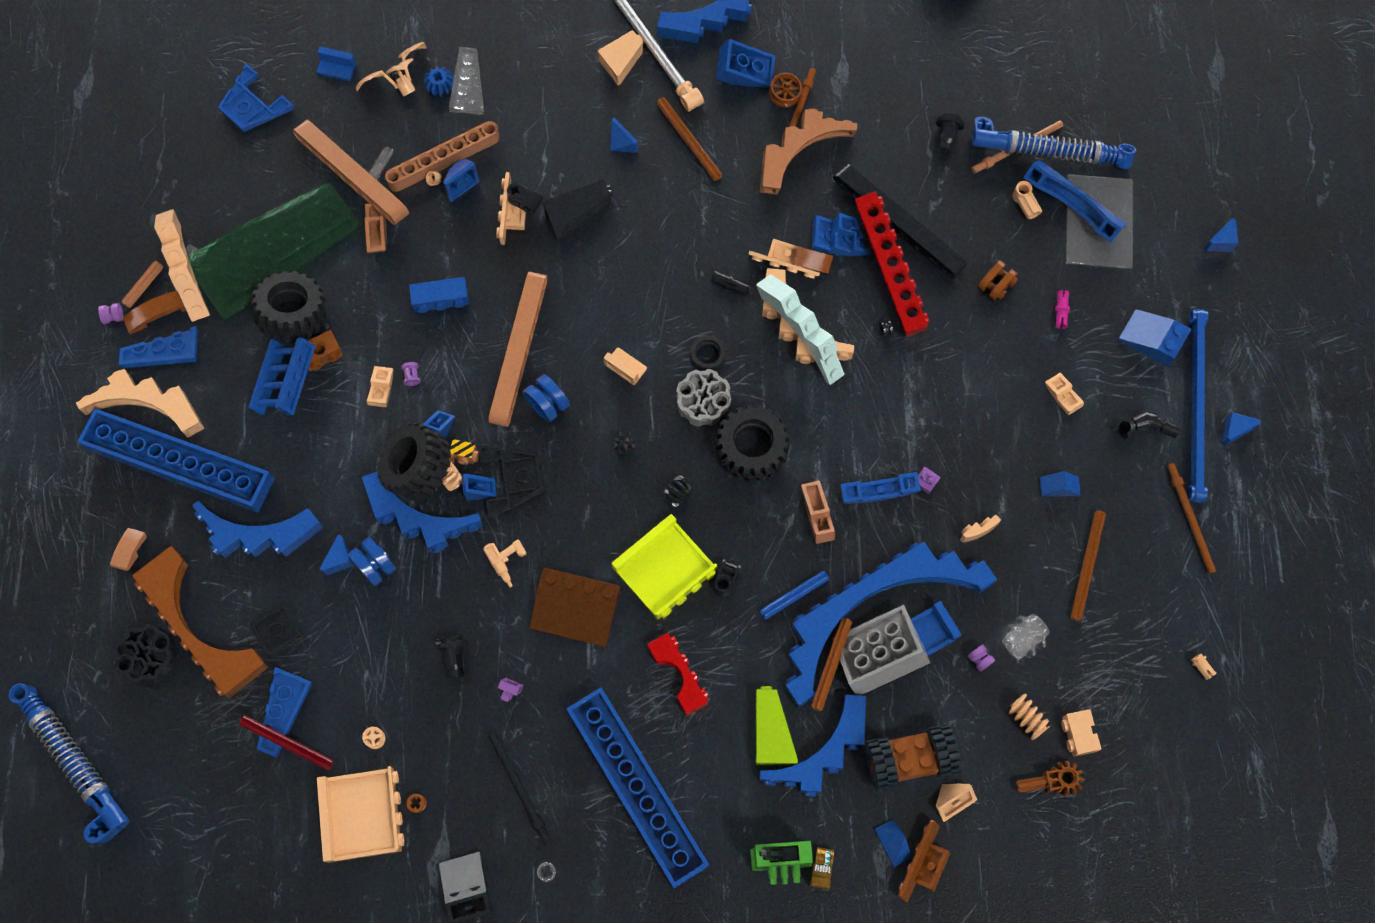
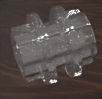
[1002,614,1050,660]

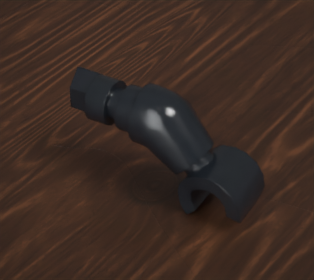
[1111,411,1181,439]

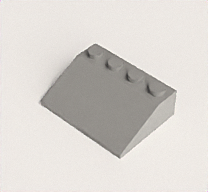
[832,605,930,696]

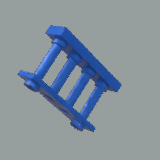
[248,338,315,415]

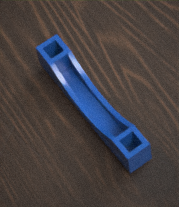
[1023,160,1127,243]

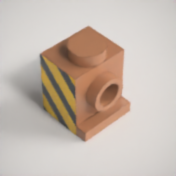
[449,439,479,465]

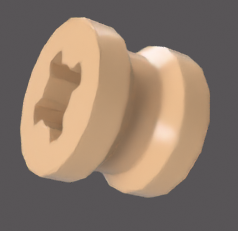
[363,727,386,749]

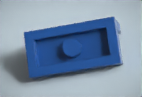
[317,47,357,81]

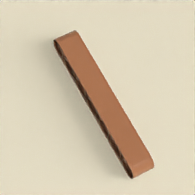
[385,121,500,192]

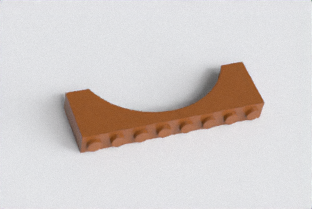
[132,546,268,698]

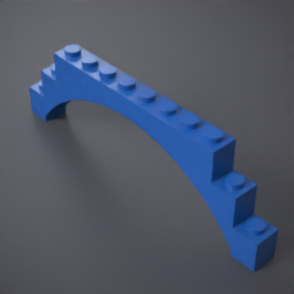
[785,542,997,708]

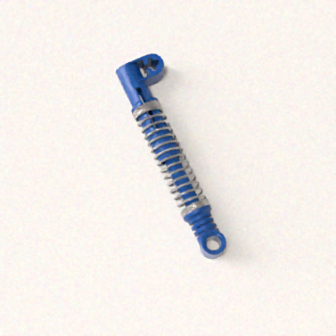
[971,117,1136,169]
[9,683,130,844]

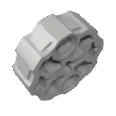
[676,369,731,427]

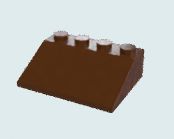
[530,568,621,648]

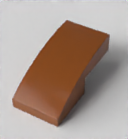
[793,247,833,274]

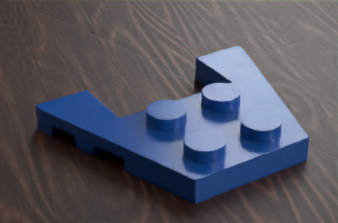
[218,64,294,132]

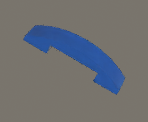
[841,472,921,504]

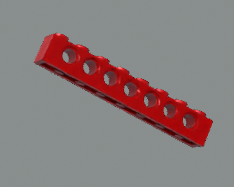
[855,191,930,337]

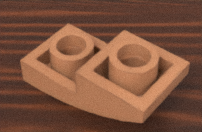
[110,528,147,571]

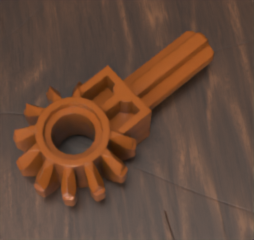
[1016,761,1085,796]

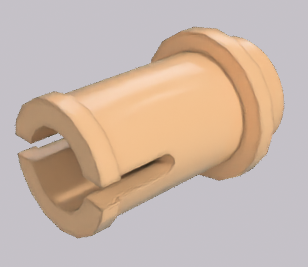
[1191,654,1216,680]

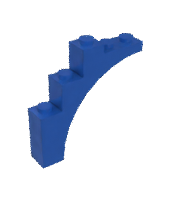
[657,0,752,44]
[362,471,483,553]
[192,501,324,558]
[759,695,866,797]

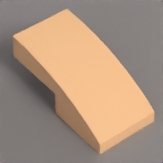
[367,366,394,407]
[1045,373,1084,415]

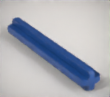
[760,571,829,619]

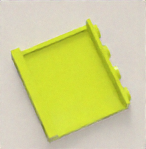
[611,514,717,620]

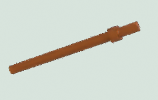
[789,68,816,127]
[1167,463,1216,574]

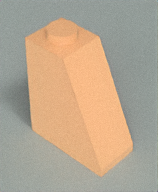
[598,30,644,85]

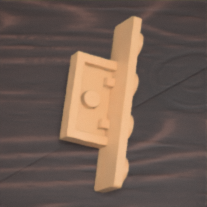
[497,172,526,245]
[749,239,820,279]

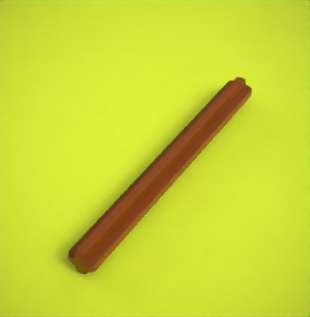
[657,97,722,181]
[1071,510,1106,621]

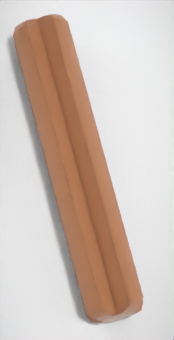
[122,261,163,308]

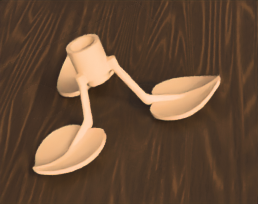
[356,42,426,97]

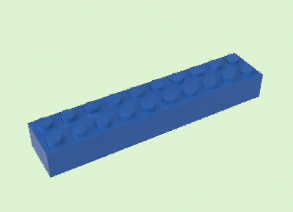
[77,408,275,513]
[567,687,709,889]

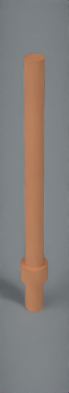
[971,121,1063,174]

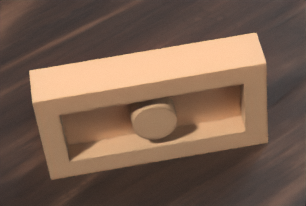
[604,348,647,385]

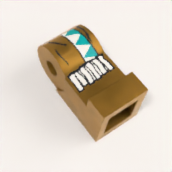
[810,847,834,890]

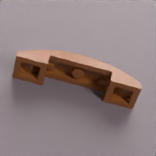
[123,291,186,334]

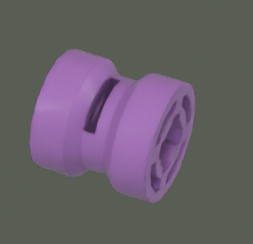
[98,303,124,324]
[967,645,996,672]

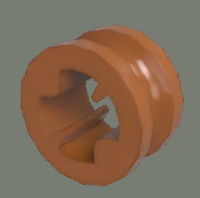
[406,794,427,813]

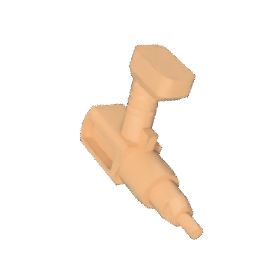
[483,539,527,588]

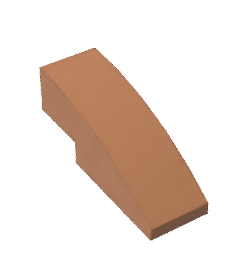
[365,204,387,253]
[801,481,835,544]

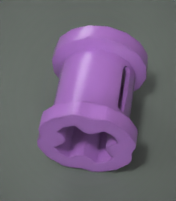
[401,362,421,386]

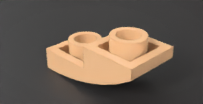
[960,515,1001,543]

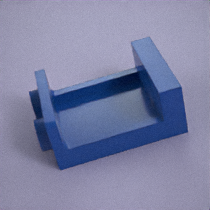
[911,601,962,656]

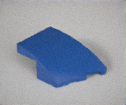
[812,213,869,256]

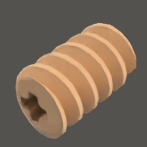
[1009,693,1050,740]

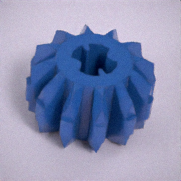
[424,66,454,97]

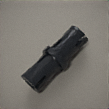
[711,270,749,296]

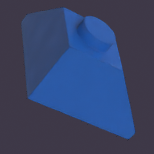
[443,158,480,202]

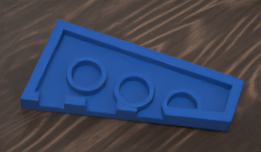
[119,326,198,368]
[257,667,313,758]

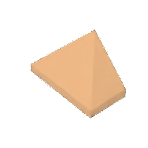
[936,784,977,822]

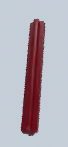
[239,715,334,770]

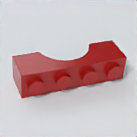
[647,633,709,717]

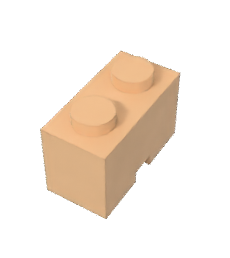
[1061,709,1101,757]

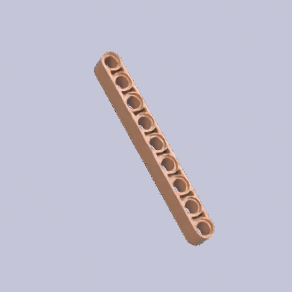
[292,120,409,225]
[489,272,547,427]

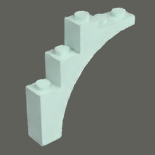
[756,274,845,385]

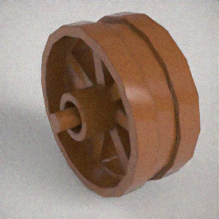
[768,72,802,108]

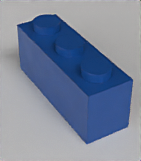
[409,277,469,313]

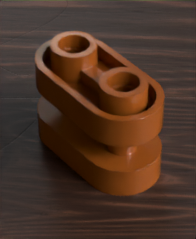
[977,260,1018,301]

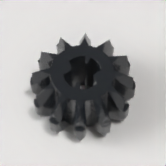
[662,475,693,509]

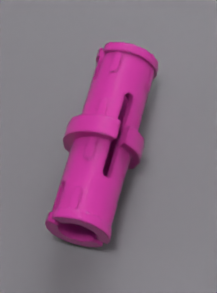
[1055,290,1070,329]

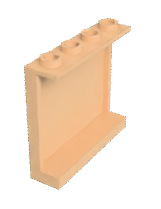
[317,766,405,863]

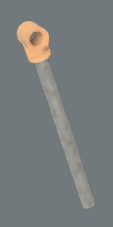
[614,0,704,112]

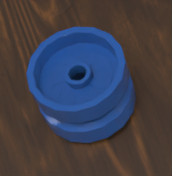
[522,374,570,423]
[347,536,396,587]

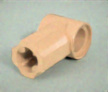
[1012,181,1042,219]

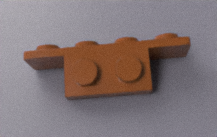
[898,820,950,903]

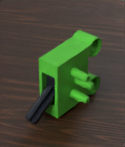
[750,841,813,885]

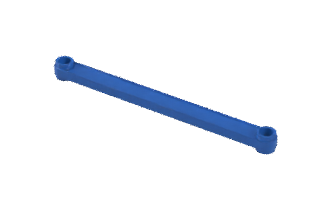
[1187,309,1208,503]

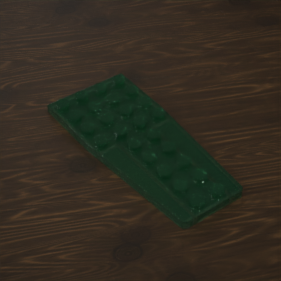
[188,182,359,321]

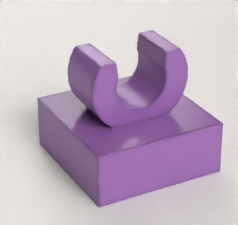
[918,467,940,494]
[498,678,524,702]

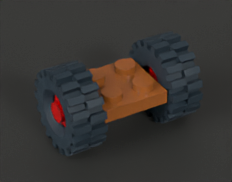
[865,724,961,792]

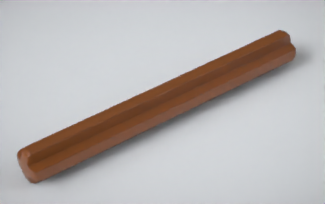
[811,618,852,711]

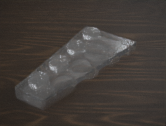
[449,47,485,115]

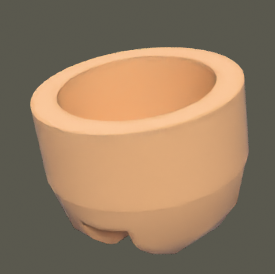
[426,171,442,186]

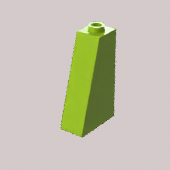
[756,686,798,766]

